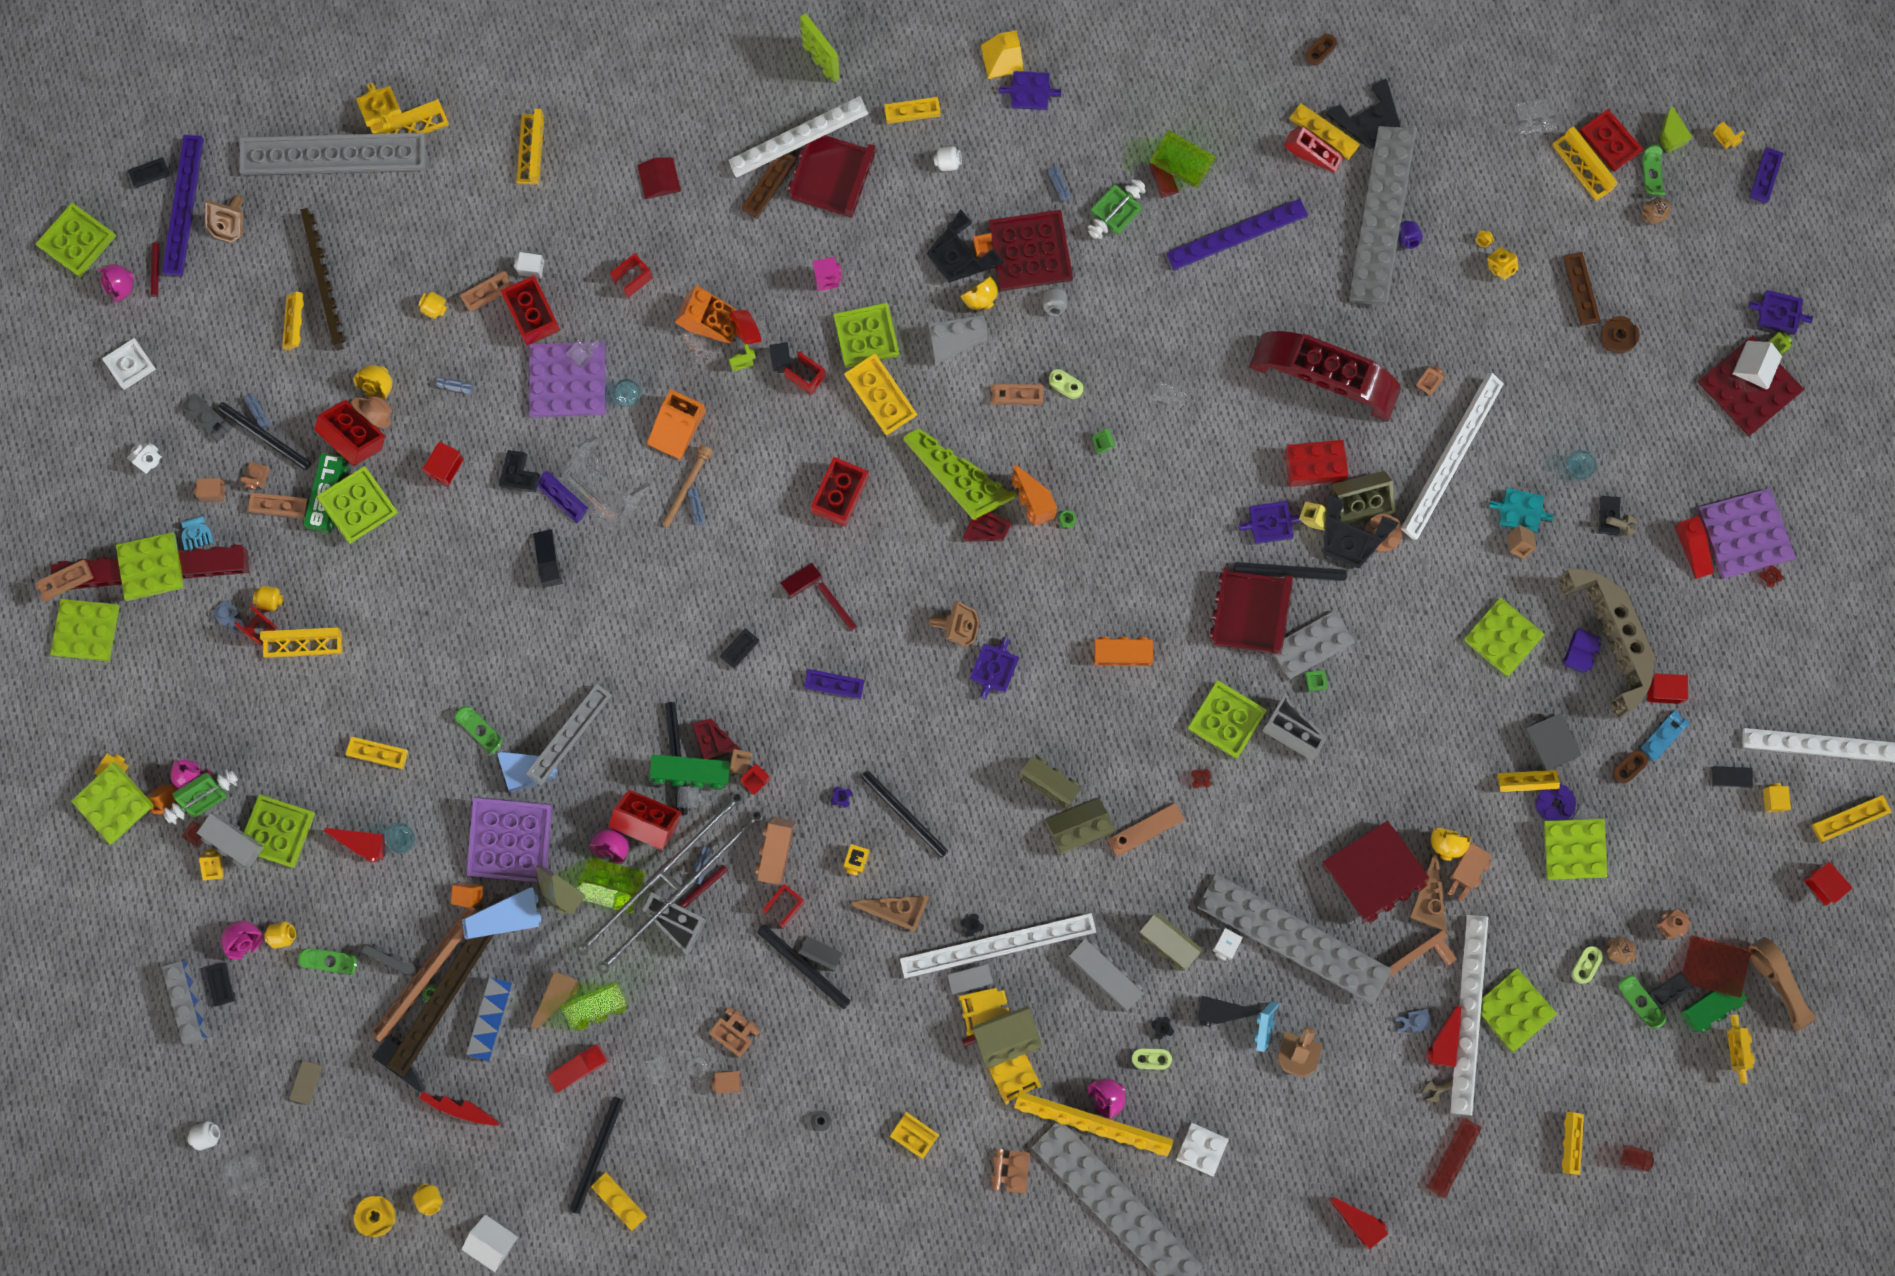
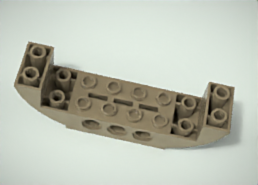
[1558,569,1656,719]

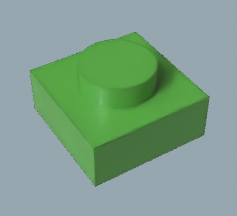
[1091,429,1115,454]
[1305,670,1328,693]

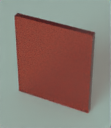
[1682,935,1752,998]

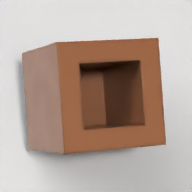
[194,478,225,502]
[712,1071,741,1094]

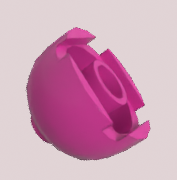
[98,264,134,302]
[170,759,212,790]
[589,829,629,864]
[221,920,263,960]
[1088,1078,1126,1119]

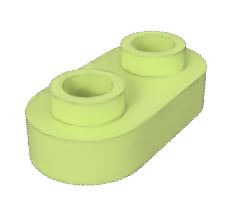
[1049,369,1083,399]
[1572,946,1603,984]
[1131,1049,1172,1070]

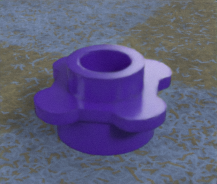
[831,786,852,808]

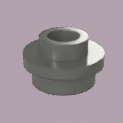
[811,1111,831,1131]

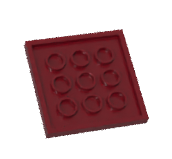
[988,210,1073,291]
[1698,335,1805,437]

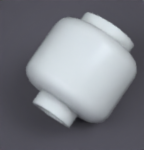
[934,146,962,172]
[188,1121,220,1151]

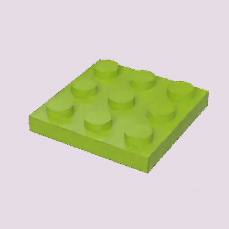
[799,13,840,82]
[36,203,116,278]
[833,303,900,368]
[316,466,398,545]
[116,532,184,601]
[1463,597,1545,677]
[50,599,120,662]
[1187,680,1267,760]
[71,762,154,845]
[244,794,316,869]
[1544,818,1607,880]
[1480,968,1557,1053]

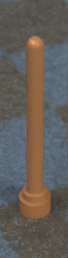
[662,445,714,528]

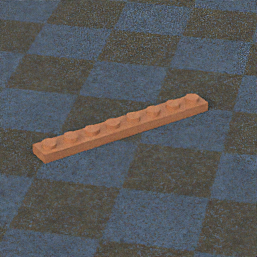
[371,907,479,1043]

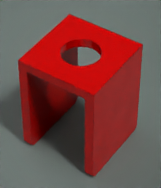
[610,253,653,298]
[784,351,826,395]
[422,441,464,486]
[234,605,278,646]
[1647,673,1688,704]
[1803,861,1852,906]
[762,884,805,929]

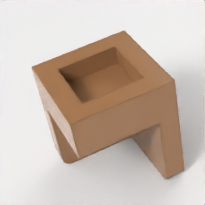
[1507,525,1537,559]
[729,749,753,775]

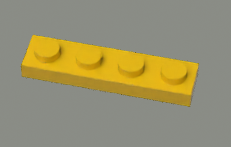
[1290,103,1360,160]
[1811,795,1892,843]

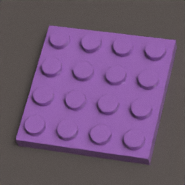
[530,342,606,418]
[1697,488,1796,579]
[466,797,553,883]

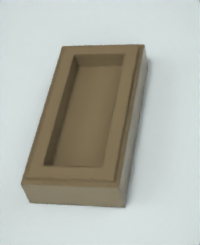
[289,1060,323,1105]

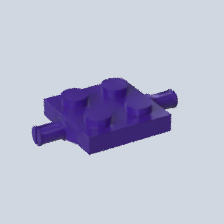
[999,71,1061,110]
[1748,290,1813,335]
[1239,501,1302,544]
[970,637,1019,700]

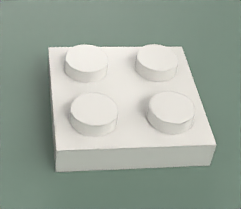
[102,338,156,390]
[1176,1123,1229,1177]

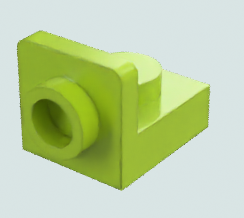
[1768,332,1793,355]
[729,344,756,372]

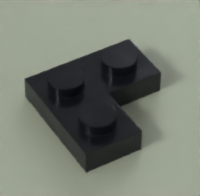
[499,450,540,493]

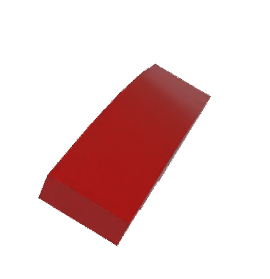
[419,1091,501,1126]

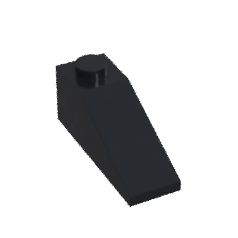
[533,529,563,588]
[1195,996,1260,1028]
[372,1036,425,1092]

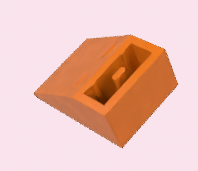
[674,285,738,344]
[647,389,706,460]
[1011,465,1057,526]

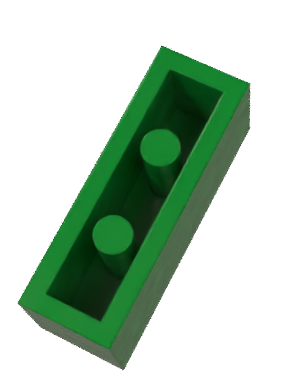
[1680,979,1747,1033]

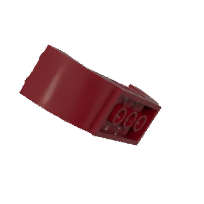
[1249,331,1401,422]

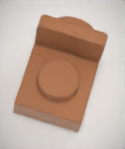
[1416,365,1445,395]
[240,462,270,490]

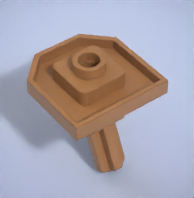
[205,195,243,243]
[929,601,979,647]
[1277,1026,1322,1078]

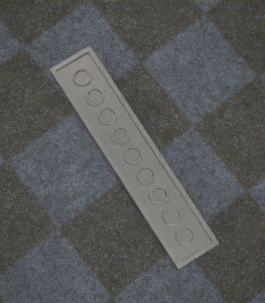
[1349,126,1416,305]
[240,133,426,175]
[1197,874,1392,1005]
[1031,1121,1203,1276]

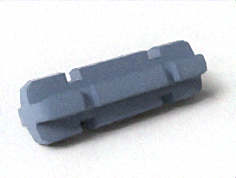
[1048,167,1070,202]
[436,376,473,394]
[245,394,270,429]
[687,488,705,525]
[692,846,711,885]

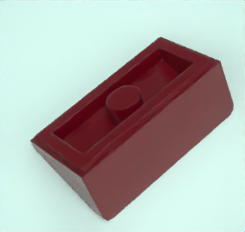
[1149,160,1179,198]
[780,563,822,599]

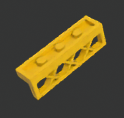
[370,99,449,134]
[516,109,544,184]
[1552,126,1618,201]
[260,627,342,658]

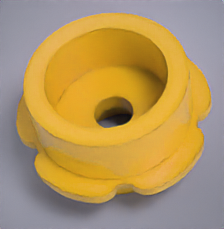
[1476,230,1494,247]

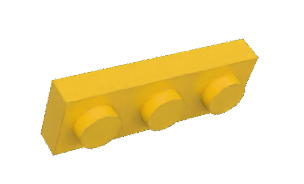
[884,97,941,124]
[282,291,304,350]
[346,736,409,770]
[1497,770,1560,792]
[1562,1112,1584,1175]
[591,1172,647,1231]

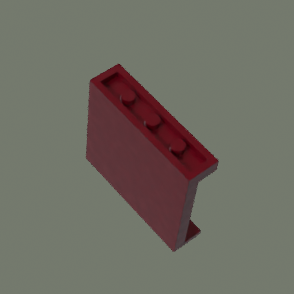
[787,135,876,218]
[1209,567,1293,655]
[1322,820,1430,924]

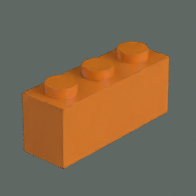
[1094,636,1153,666]

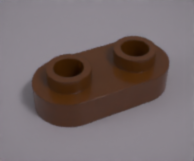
[1305,34,1337,66]
[1612,751,1648,784]

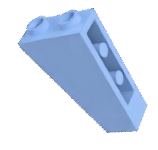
[462,888,541,939]

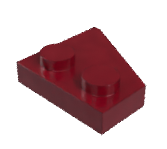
[962,512,1012,542]
[692,718,740,760]

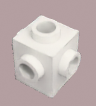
[127,441,161,474]

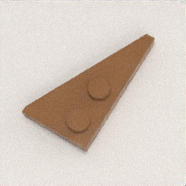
[1409,854,1447,932]
[851,895,930,932]

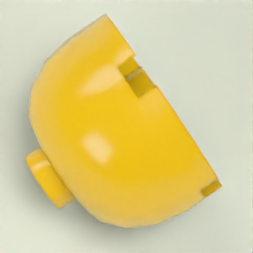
[960,276,998,311]
[353,365,393,400]
[1430,828,1471,861]

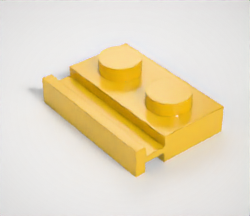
[890,1112,939,1159]

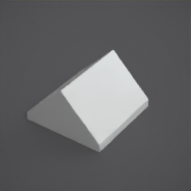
[1733,341,1782,389]
[462,1214,518,1272]

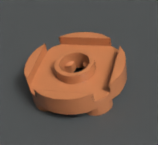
[1364,514,1402,552]

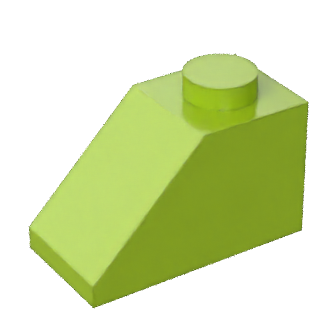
[1659,107,1692,153]

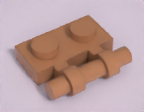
[709,1007,761,1058]
[991,1149,1030,1193]

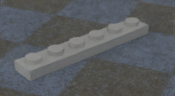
[526,684,612,786]

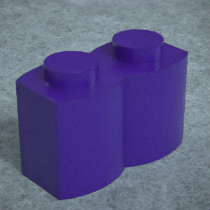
[1562,628,1601,674]

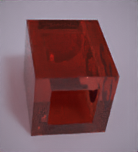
[1620,1145,1654,1172]

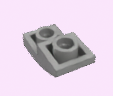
[948,964,993,994]

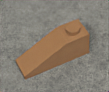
[531,971,580,1029]

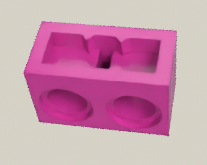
[813,257,842,291]

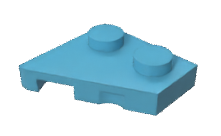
[1255,1001,1279,1052]

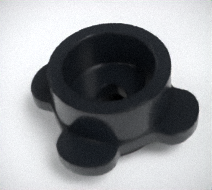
[961,914,984,937]
[1151,1017,1174,1040]

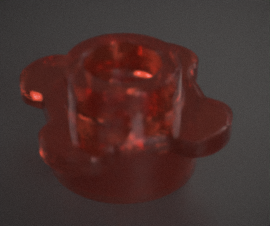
[1760,565,1783,588]
[1191,769,1211,789]

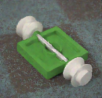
[1088,179,1145,239]
[163,769,238,824]

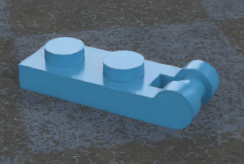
[1640,710,1690,762]

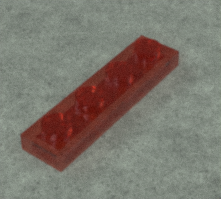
[1426,1117,1482,1199]

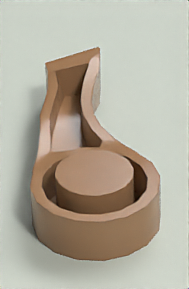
[1748,937,1816,1033]

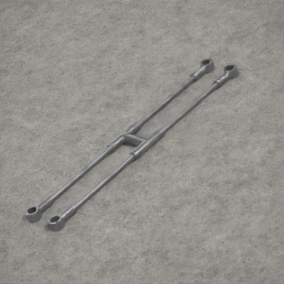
[577,792,763,974]

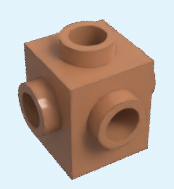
[1655,908,1691,940]

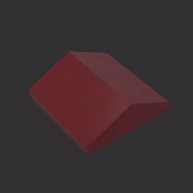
[637,157,681,200]

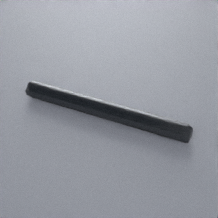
[217,402,311,471]
[1233,562,1347,581]
[665,702,688,816]
[861,770,948,858]
[757,924,851,1009]
[569,1097,624,1214]

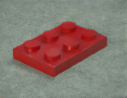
[1579,109,1644,172]

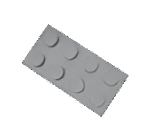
[1273,610,1355,680]

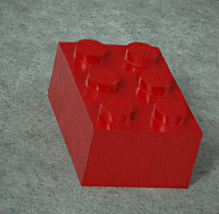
[500,275,561,346]
[314,400,386,466]
[1284,439,1349,487]
[811,457,869,527]
[609,789,682,850]

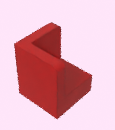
[740,763,771,795]

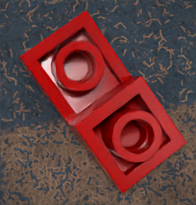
[729,310,762,344]

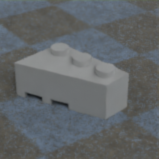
[929,315,987,366]
[1262,693,1327,761]
[197,813,264,867]
[643,892,706,956]

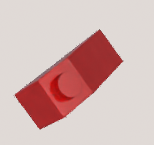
[1284,127,1343,173]
[1675,516,1714,579]
[324,828,387,863]
[1426,1006,1461,1067]
[548,1044,609,1093]
[1328,1197,1388,1249]

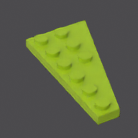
[903,428,1017,520]

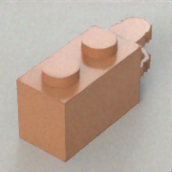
[1447,843,1492,902]

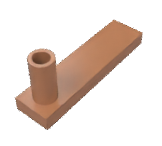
[1107,803,1185,857]
[1388,930,1457,978]

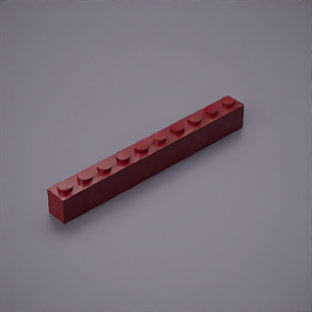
[51,545,249,590]

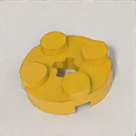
[353,1196,396,1237]

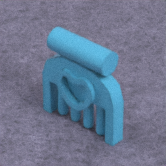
[181,516,214,552]

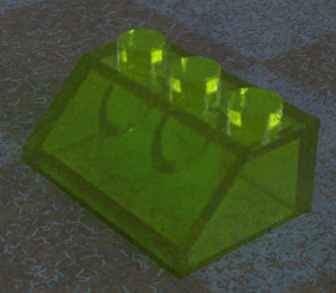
[1149,130,1216,189]
[576,857,646,914]
[560,982,629,1032]

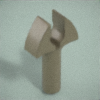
[1606,515,1638,536]
[1421,1079,1453,1102]

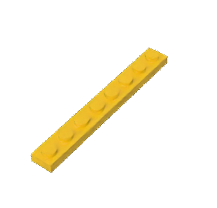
[1014,1091,1173,1156]

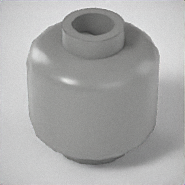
[1043,287,1067,316]

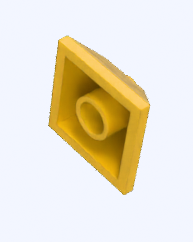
[981,30,1023,79]

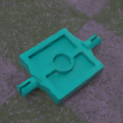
[1488,488,1554,533]

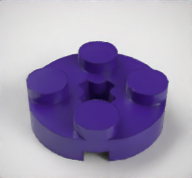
[1536,785,1576,820]

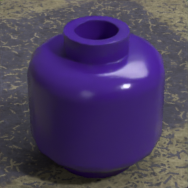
[1398,221,1423,249]

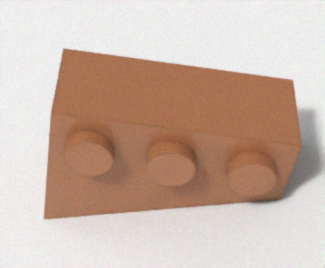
[755,817,796,885]

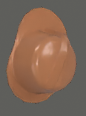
[351,396,391,429]

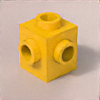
[1487,247,1518,280]

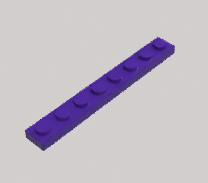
[162,135,204,277]
[1166,199,1308,271]

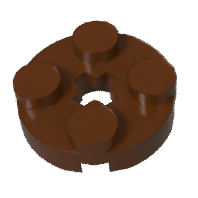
[1600,316,1640,354]

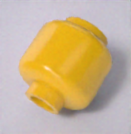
[418,291,448,319]
[253,585,283,612]
[264,921,296,949]
[413,1183,443,1216]

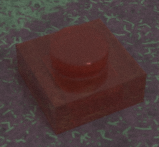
[181,820,203,848]

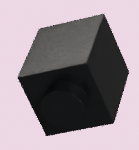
[769,342,792,373]

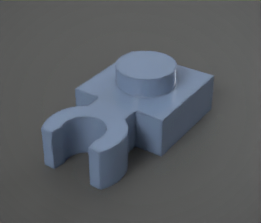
[211,600,246,635]
[1394,1009,1432,1033]

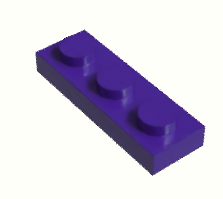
[1749,147,1784,204]
[537,471,588,523]
[804,669,865,700]

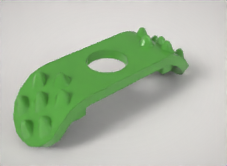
[1643,144,1666,197]
[455,706,503,754]
[298,948,357,975]
[1618,975,1666,1029]

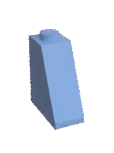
[497,752,558,793]

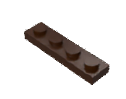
[741,153,797,219]
[1563,252,1601,326]

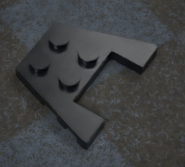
[1326,78,1401,149]
[927,209,1004,283]
[1323,494,1399,568]

